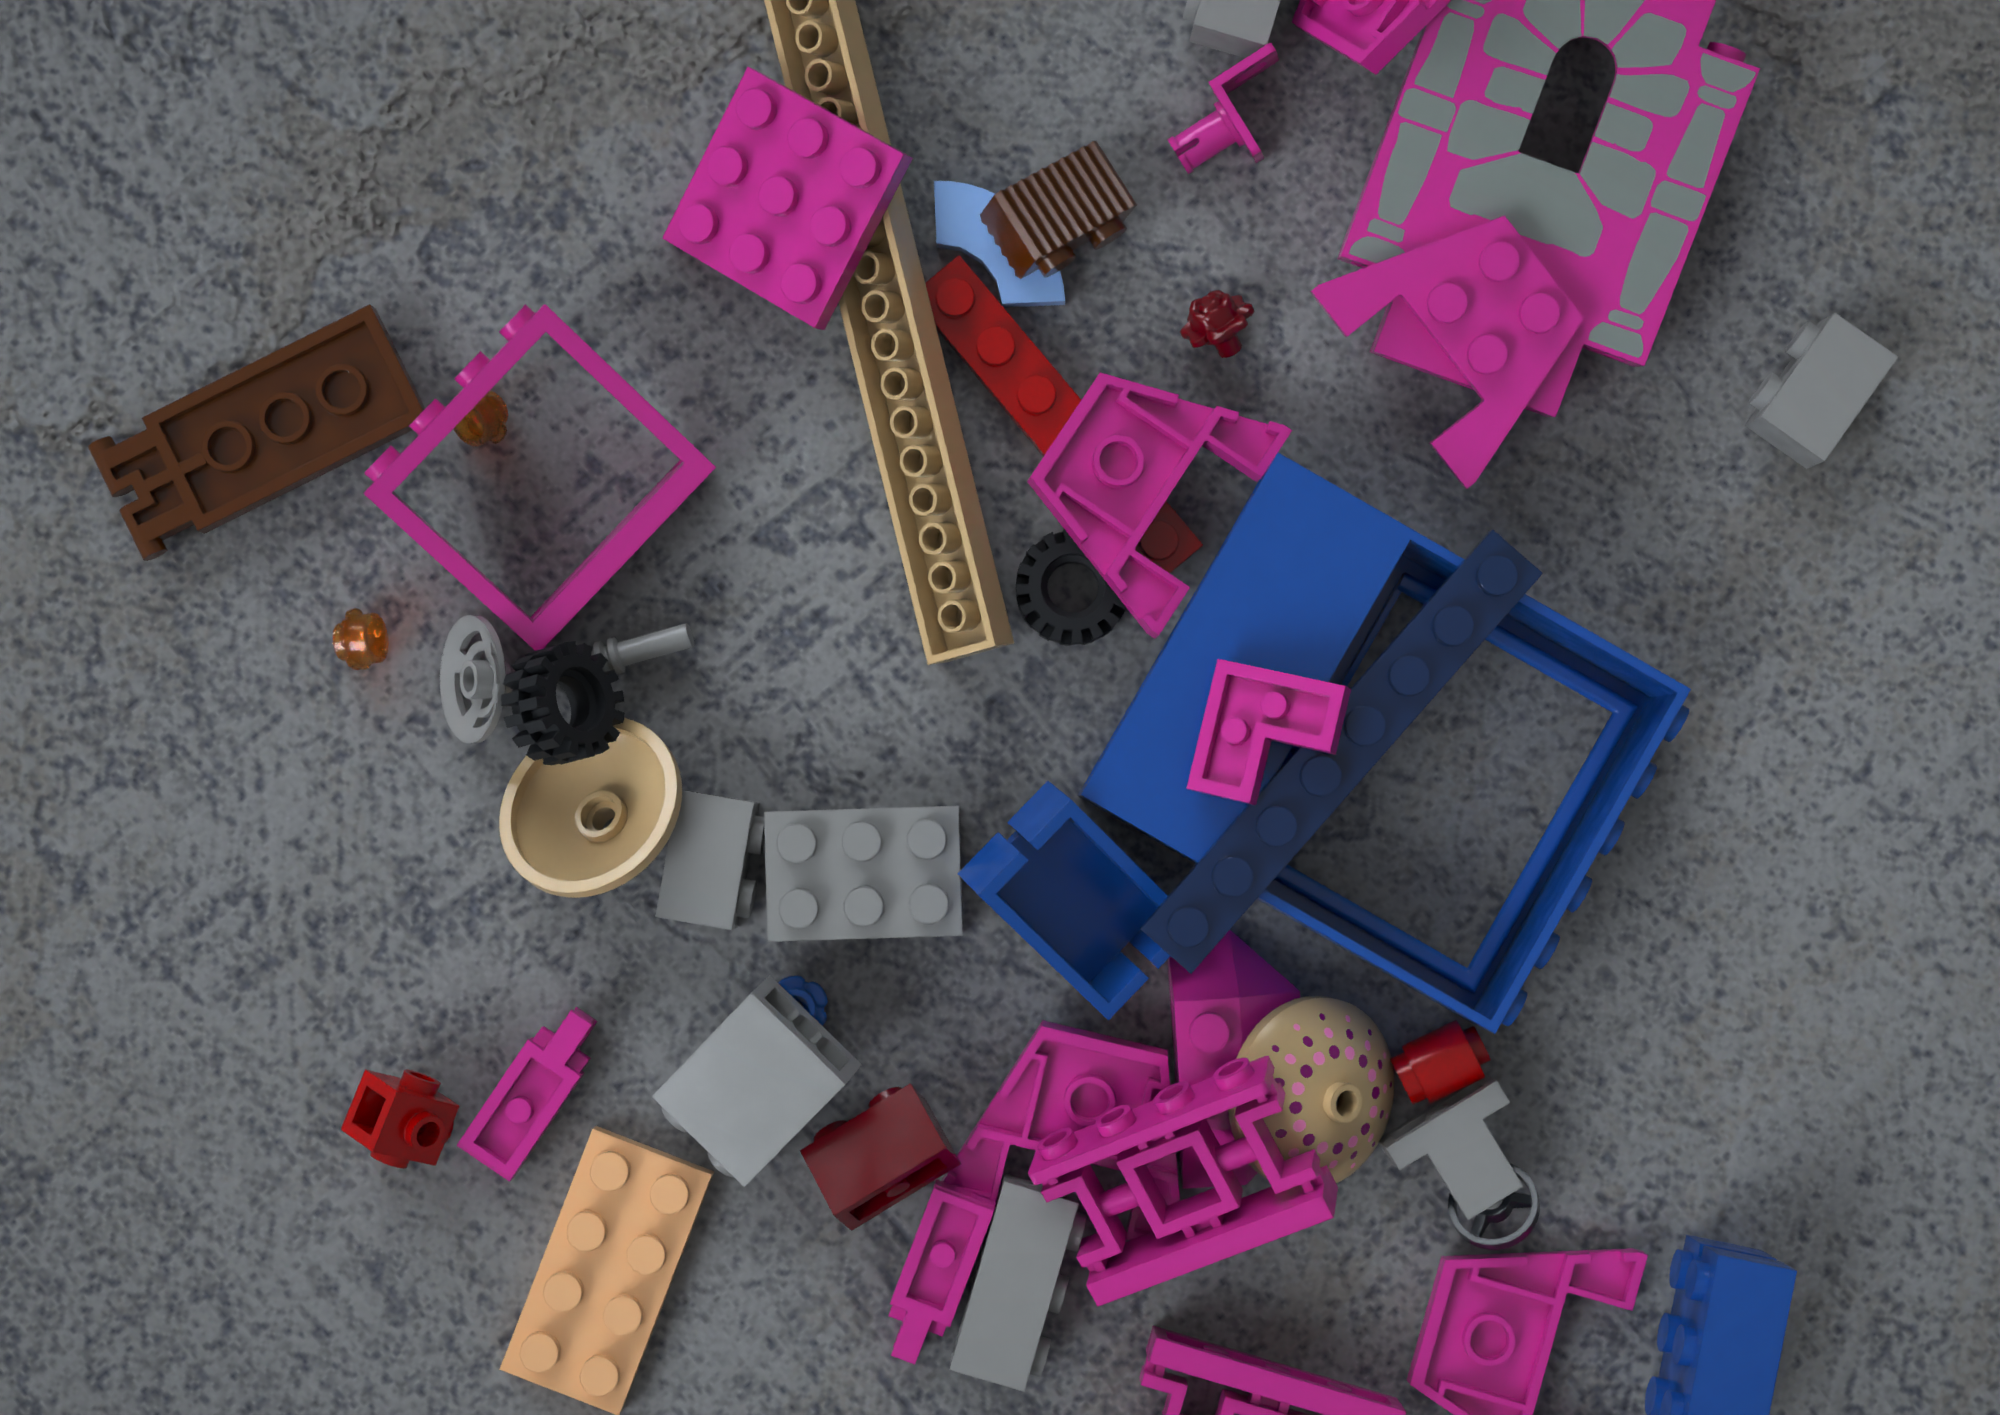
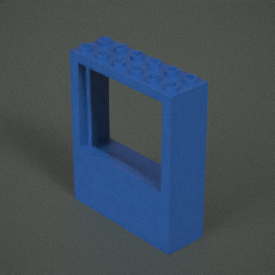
[1078,453,1691,1034]

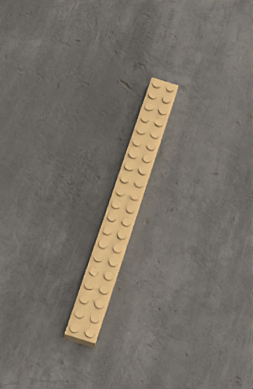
[764,0,1014,665]

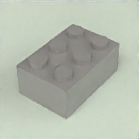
[764,806,964,942]

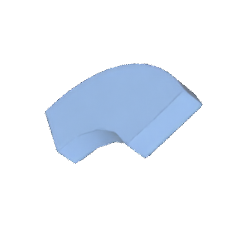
[934,181,1065,308]

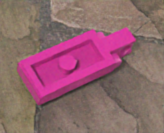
[457,1007,598,1182]
[888,1179,996,1365]

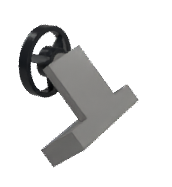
[1379,1074,1540,1250]

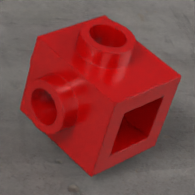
[341,1069,460,1169]

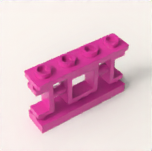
[1028,1056,1338,1307]
[1139,1326,1406,1415]

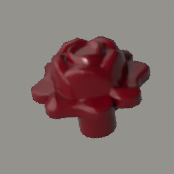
[1180,290,1255,358]

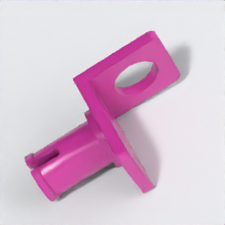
[1167,43,1279,174]

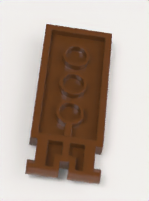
[88,304,425,561]

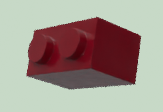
[800,1083,961,1231]

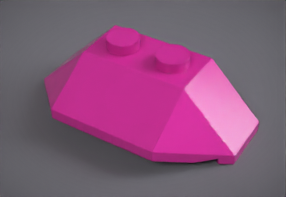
[1167,930,1301,1189]

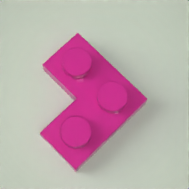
[1186,659,1351,805]

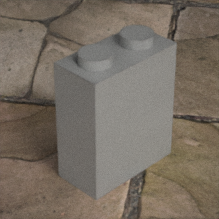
[652,975,862,1187]

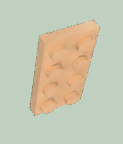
[499,1126,715,1415]

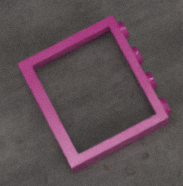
[363,304,716,651]

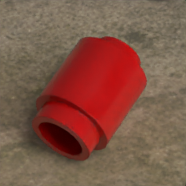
[1390,1020,1491,1105]

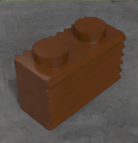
[980,141,1137,279]

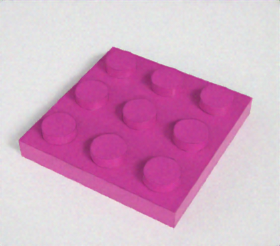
[662,67,913,330]

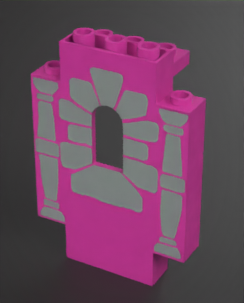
[1337,0,1760,417]

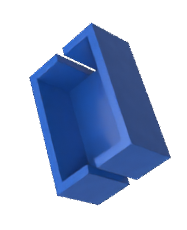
[958,781,1170,1021]
[1645,1235,1797,1415]

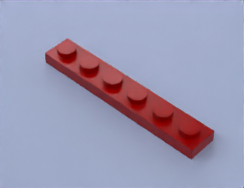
[925,255,1203,573]

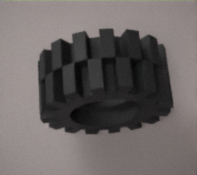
[1015,529,1126,646]
[501,641,625,766]

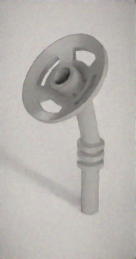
[440,615,694,744]

